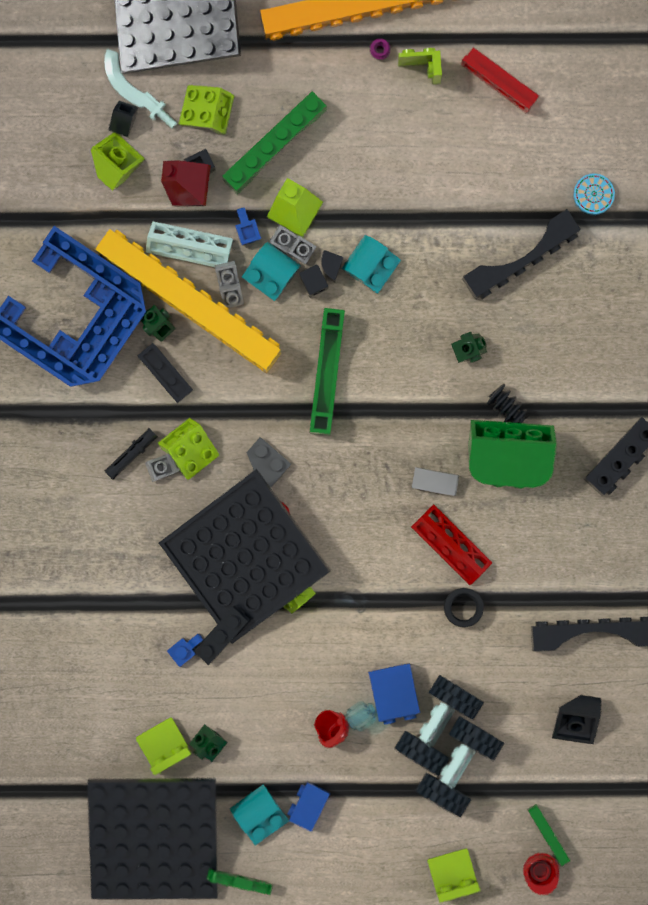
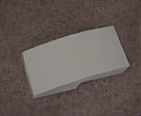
[269,225,316,264]
[214,261,244,308]
[145,453,181,482]
[412,467,459,496]

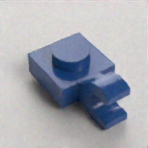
[235,207,261,246]
[167,633,204,667]

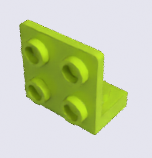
[398,48,442,84]
[179,85,234,135]
[158,418,219,480]
[136,717,192,776]
[427,848,480,903]

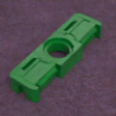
[527,804,570,867]
[207,869,273,895]

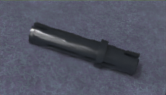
[104,428,158,480]

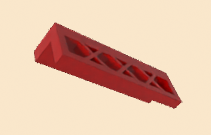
[461,47,539,114]
[411,504,492,585]

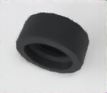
[444,588,484,628]

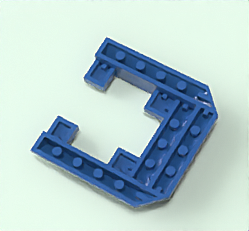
[0,226,146,387]

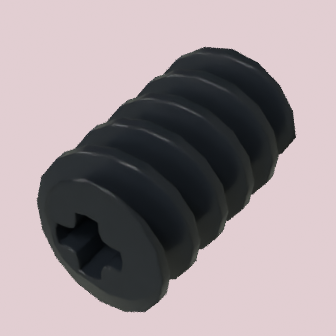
[487,383,530,423]

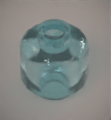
[345,701,377,732]

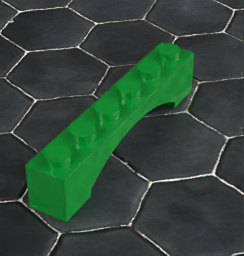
[222,91,327,195]
[310,308,345,436]

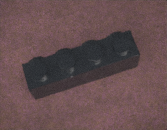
[584,417,648,496]

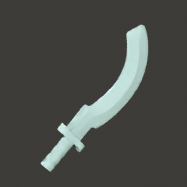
[105,49,177,129]

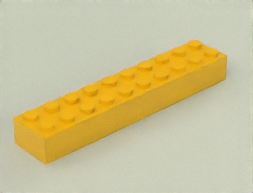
[95,229,281,374]

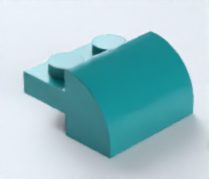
[341,235,401,294]
[242,242,301,301]
[229,784,289,845]

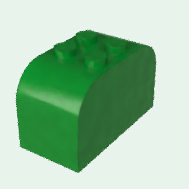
[468,420,556,489]

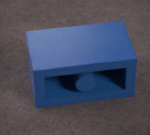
[287,781,330,832]

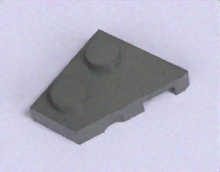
[246,437,292,488]

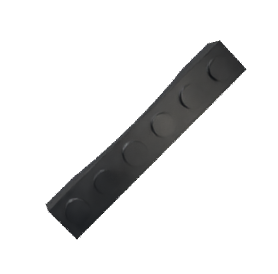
[462,209,581,300]
[531,617,648,651]

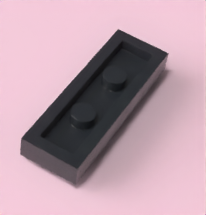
[137,343,194,404]
[194,606,250,665]

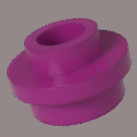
[370,39,390,60]

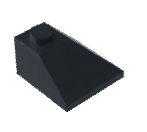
[552,695,601,744]

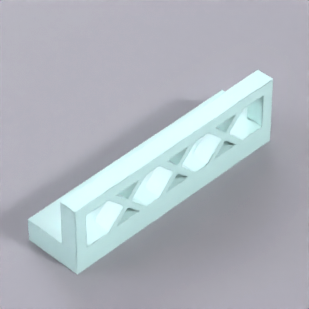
[146,221,233,267]

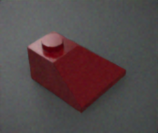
[161,160,211,207]

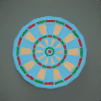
[573,173,615,215]

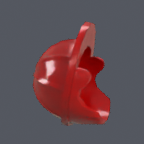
[314,710,349,748]
[523,853,559,895]

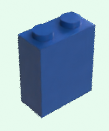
[368,663,420,725]

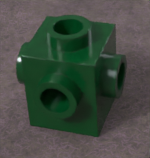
[141,304,176,342]
[451,332,487,363]
[189,724,228,762]

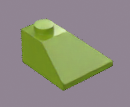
[91,132,145,191]
[267,178,323,238]

